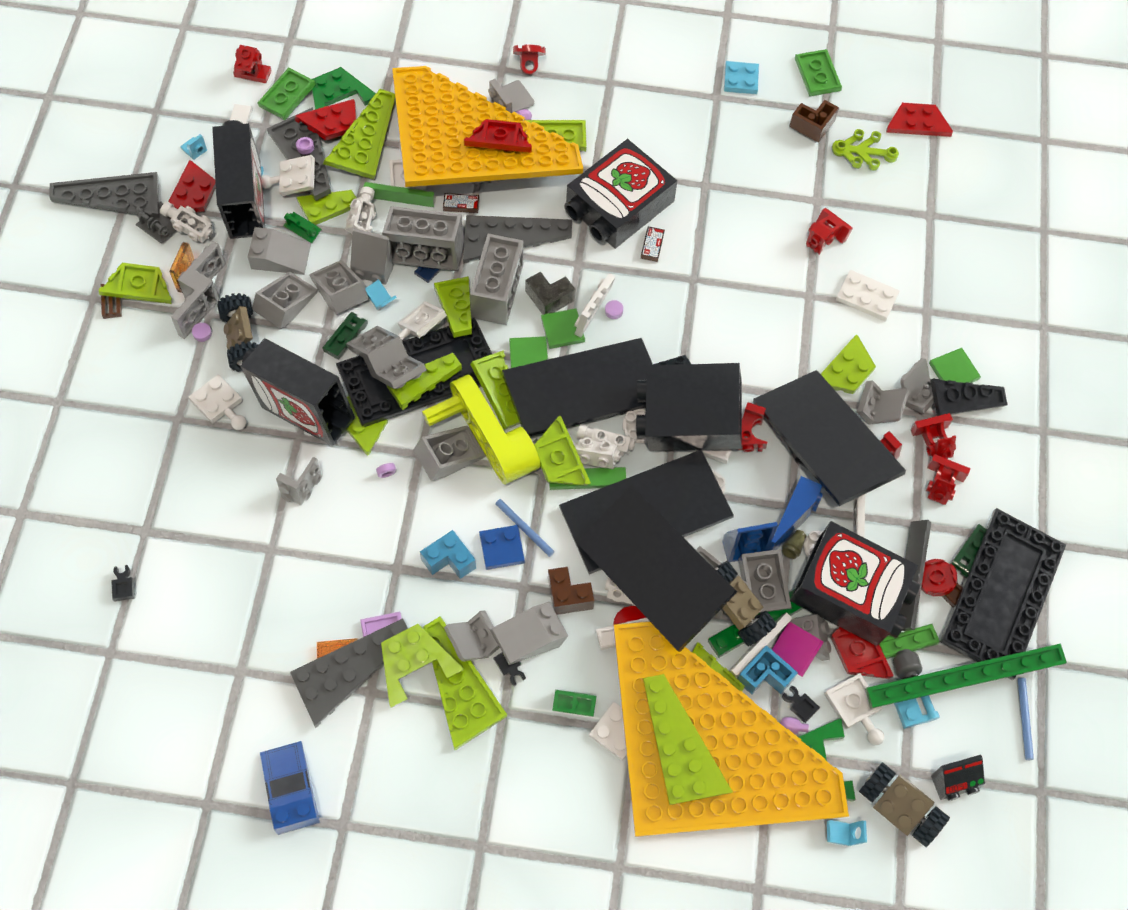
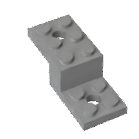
[171,241,225,339]
[346,326,426,389]

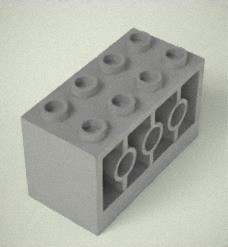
[382,206,464,271]
[470,234,523,325]

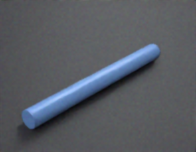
[495,499,555,557]
[1017,678,1034,760]

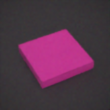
[772,622,824,677]

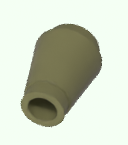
[782,530,806,559]

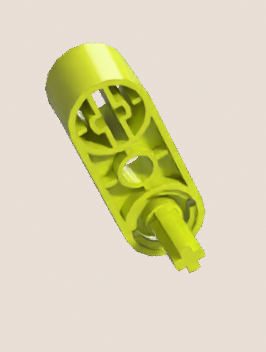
[422,375,541,485]

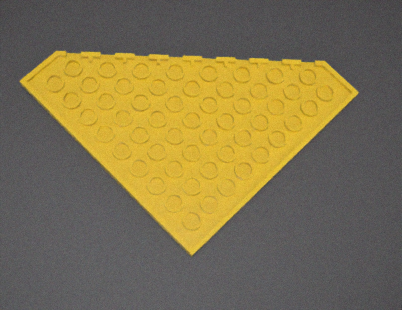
[392,66,583,187]
[614,622,849,837]

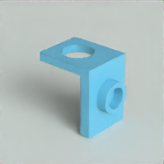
[180,134,207,160]
[365,279,397,310]
[827,820,867,846]

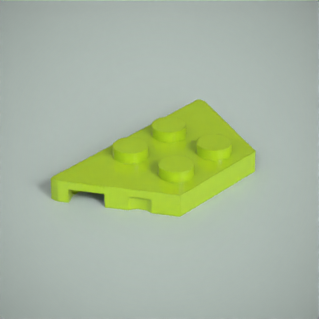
[99,262,172,304]
[821,335,876,394]
[346,396,388,456]
[534,416,591,486]

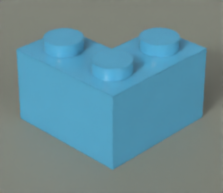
[420,530,476,579]
[738,645,798,695]

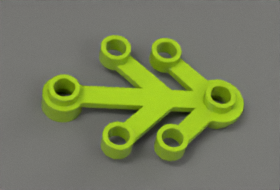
[832,129,899,170]

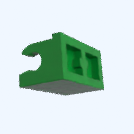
[552,690,597,717]

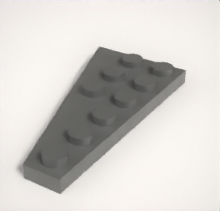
[267,107,331,200]
[49,172,160,218]
[463,215,572,264]
[290,618,408,728]

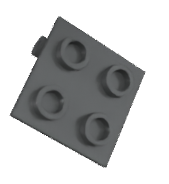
[136,202,186,244]

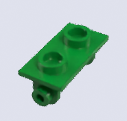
[284,212,322,244]

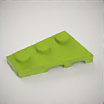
[296,190,357,225]

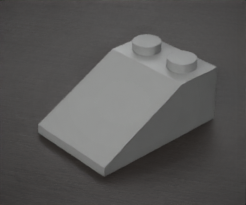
[248,227,311,275]
[350,228,393,285]
[309,260,369,314]
[252,271,318,329]
[413,425,486,481]
[738,549,791,613]
[491,602,568,665]

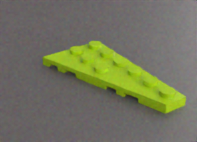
[323,89,395,180]
[423,616,507,750]
[643,674,733,805]

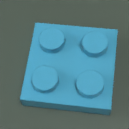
[724,61,759,94]

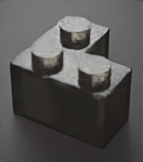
[525,271,576,315]

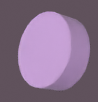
[296,137,314,154]
[605,300,623,319]
[192,323,212,342]
[376,463,397,478]

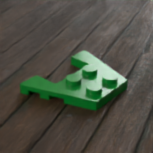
[312,67,376,110]
[799,719,856,801]

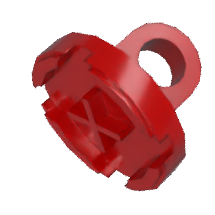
[513,44,546,75]

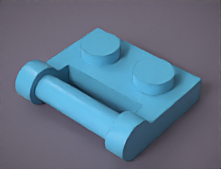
[894,696,940,729]

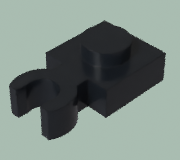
[111,565,135,602]
[493,652,526,686]
[782,686,820,723]

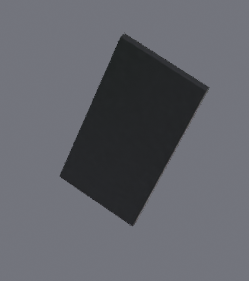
[336,317,492,427]
[502,338,653,437]
[753,370,906,506]
[559,449,734,575]
[577,485,738,652]
[940,508,1066,680]

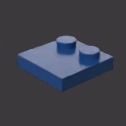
[479,525,525,570]

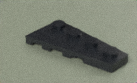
[930,378,1008,416]

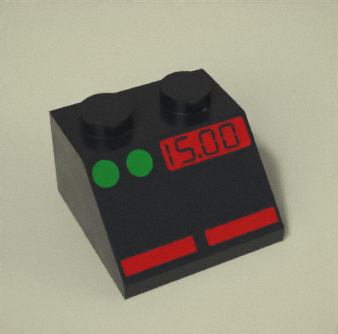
[931,755,985,801]

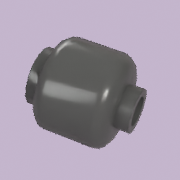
[893,649,922,679]

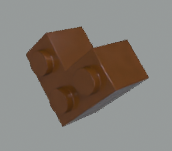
[789,100,839,143]
[548,567,594,615]

